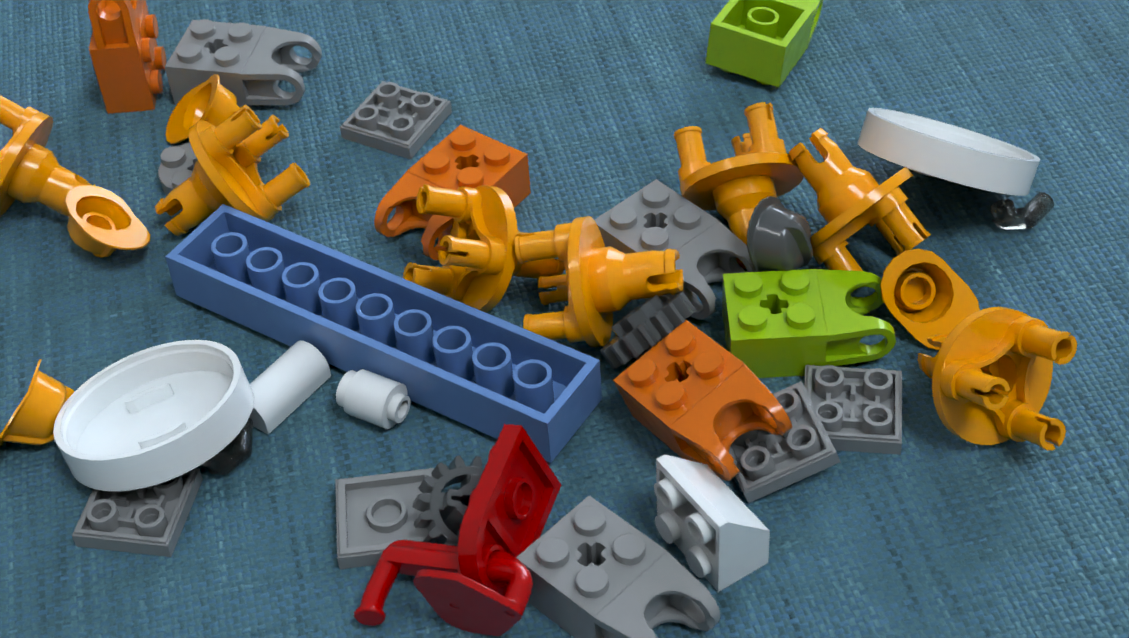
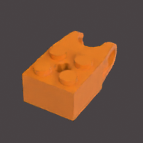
[88,0,167,114]
[374,125,531,260]
[613,320,792,481]

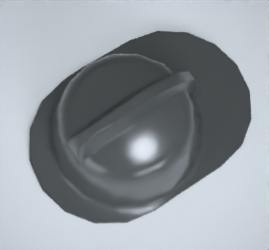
[747,196,813,272]

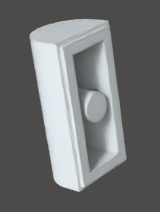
[247,340,331,435]

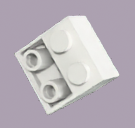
[654,454,770,592]

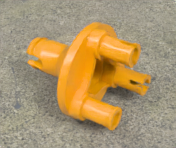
[0,95,96,217]
[674,102,804,269]
[155,105,310,236]
[789,128,931,291]
[403,184,565,313]
[514,216,684,347]
[918,307,1077,451]

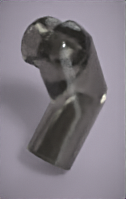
[990,192,1054,230]
[202,418,253,476]

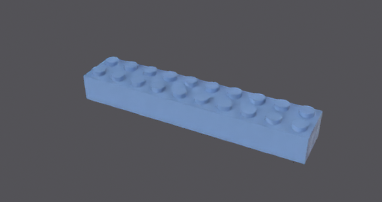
[165,204,602,463]

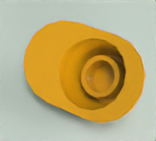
[165,74,241,144]
[65,185,151,258]
[880,248,980,350]
[0,359,75,448]

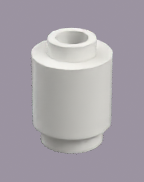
[336,369,411,429]

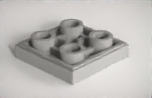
[340,81,452,159]
[804,365,902,455]
[729,381,840,504]
[72,468,203,557]

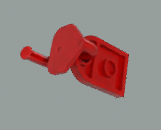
[354,424,561,636]

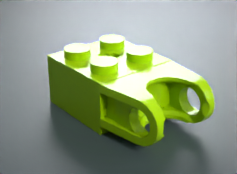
[705,0,823,88]
[722,269,896,378]

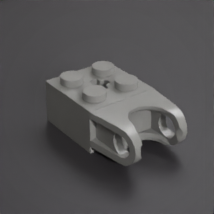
[165,19,322,108]
[595,179,754,319]
[516,495,721,638]

